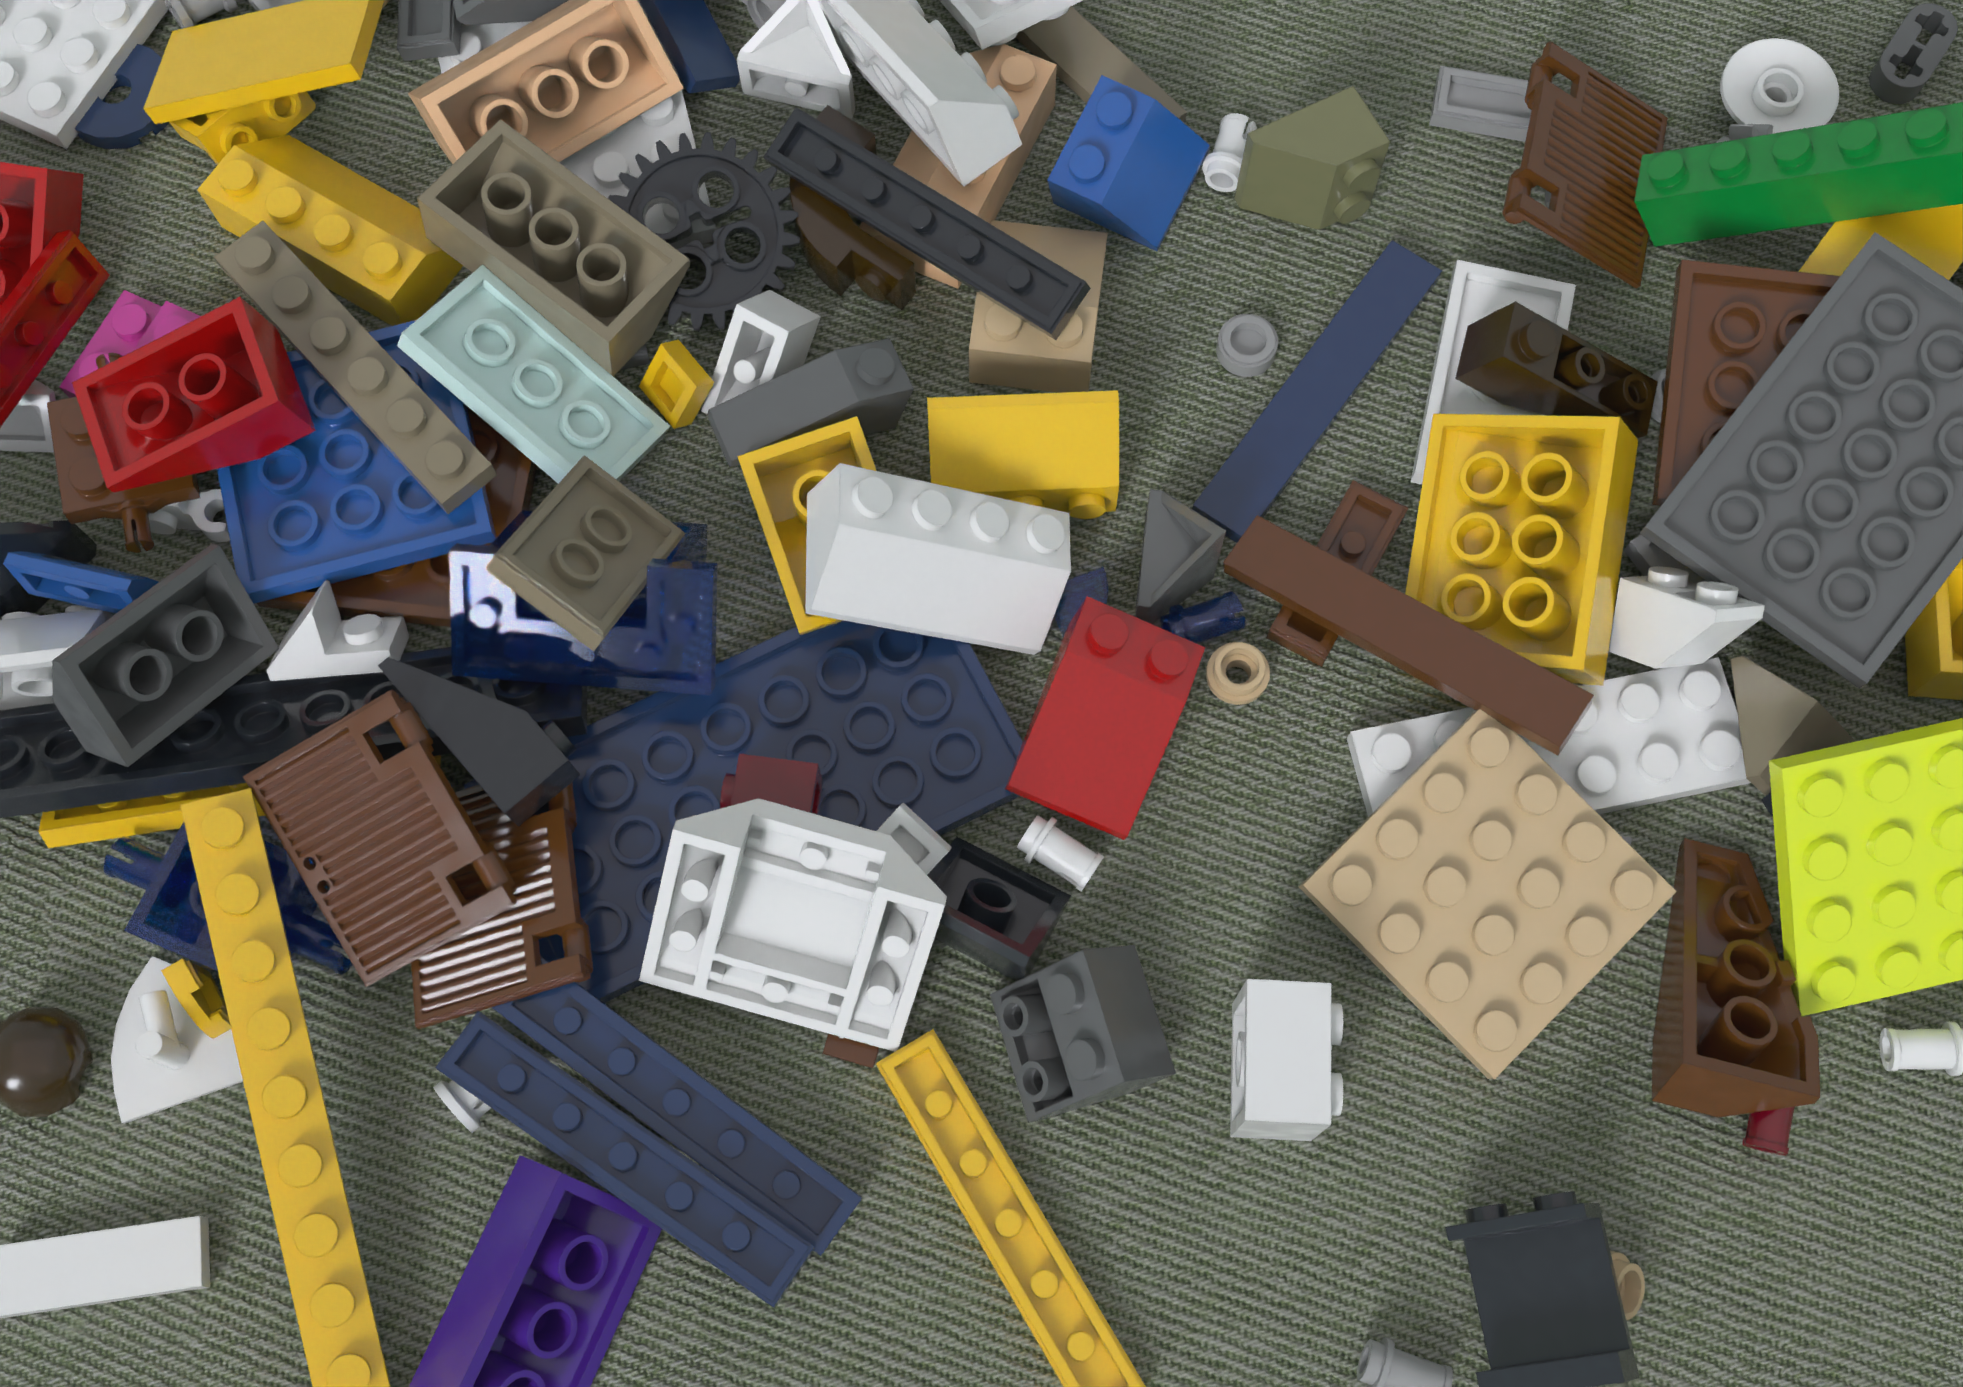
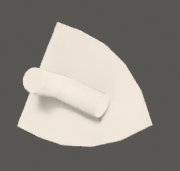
[111,956,243,1124]

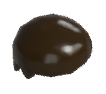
[0,1007,93,1117]

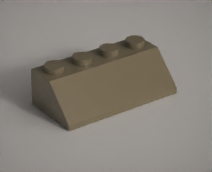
[417,119,690,376]

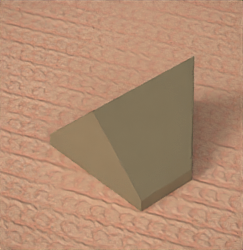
[1730,656,1855,796]

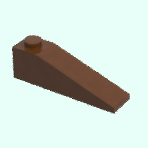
[1652,838,1820,1118]

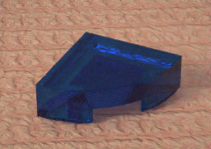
[1054,567,1108,637]

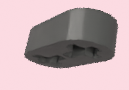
[1869,3,1958,104]

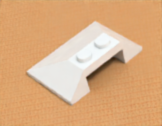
[639,798,947,1052]

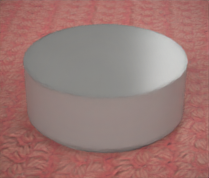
[1216,314,1278,377]

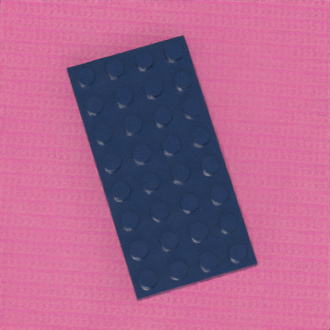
[464,621,1023,1003]

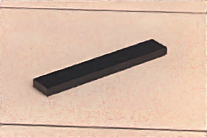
[763,107,1091,340]

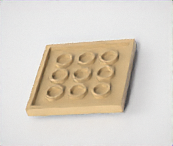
[1299,709,1677,1079]

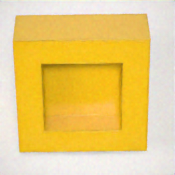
[639,340,714,429]

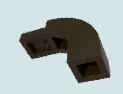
[789,105,916,310]

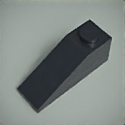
[378,657,581,827]

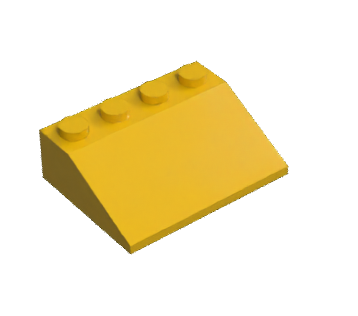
[1405,414,1638,686]

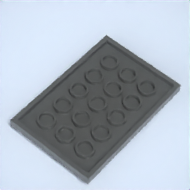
[1640,232,1963,688]

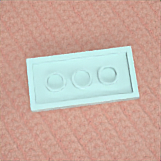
[397,265,670,484]

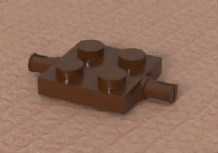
[47,353,201,553]

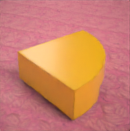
[161,958,231,1039]

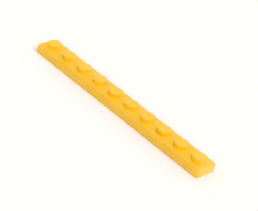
[180,788,391,1387]

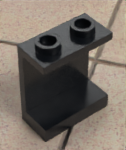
[1445,1191,1640,1387]

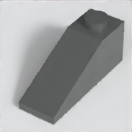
[707,338,914,468]

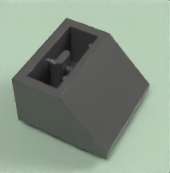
[990,945,1176,1123]

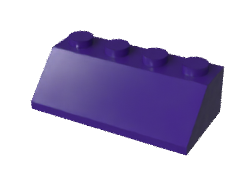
[409,1155,662,1387]

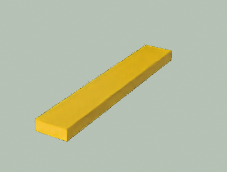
[876,1029,1146,1387]

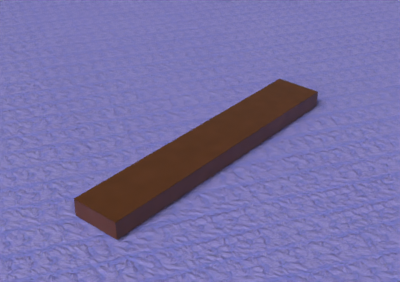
[1223,515,1594,756]

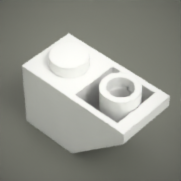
[1609,566,1765,669]

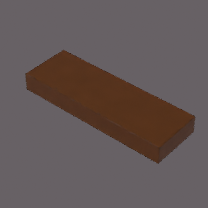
[1266,480,1408,667]

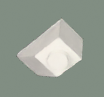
[701,290,821,414]

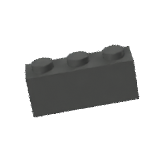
[52,543,279,767]

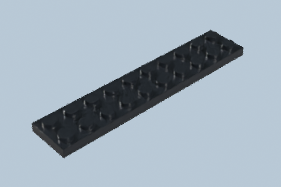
[0,630,587,818]

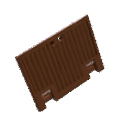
[1502,41,1668,289]
[243,689,517,987]
[411,782,593,1029]

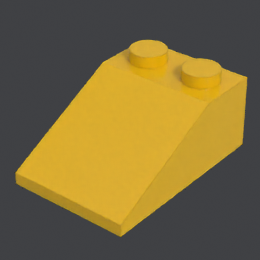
[737,416,877,635]

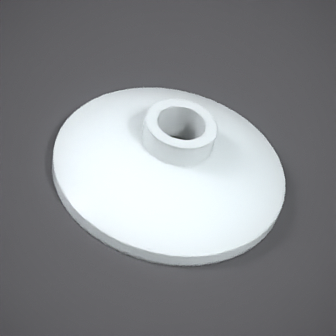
[1720,38,1839,134]

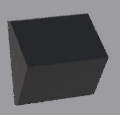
[927,836,1071,982]

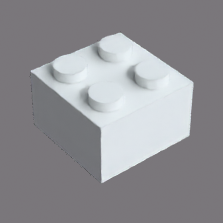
[1230,979,1343,1141]

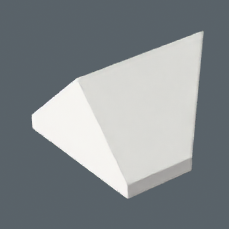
[737,0,855,119]

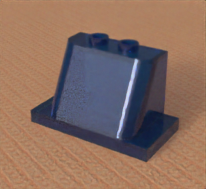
[449,510,718,696]

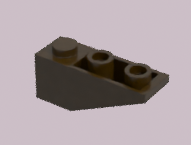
[1455,301,1658,438]

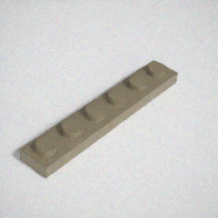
[214,221,497,514]

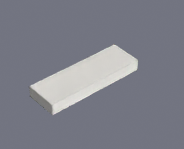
[0,1216,210,1318]

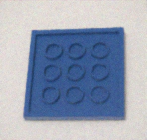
[217,320,497,604]

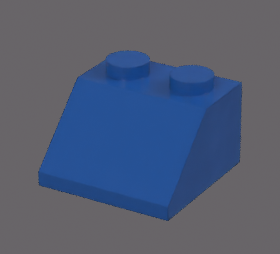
[1047,75,1210,251]

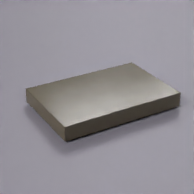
[485,455,686,652]

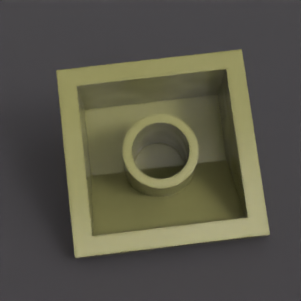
[1234,86,1390,230]

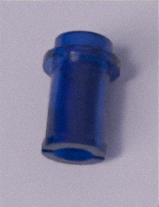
[1160,591,1246,644]

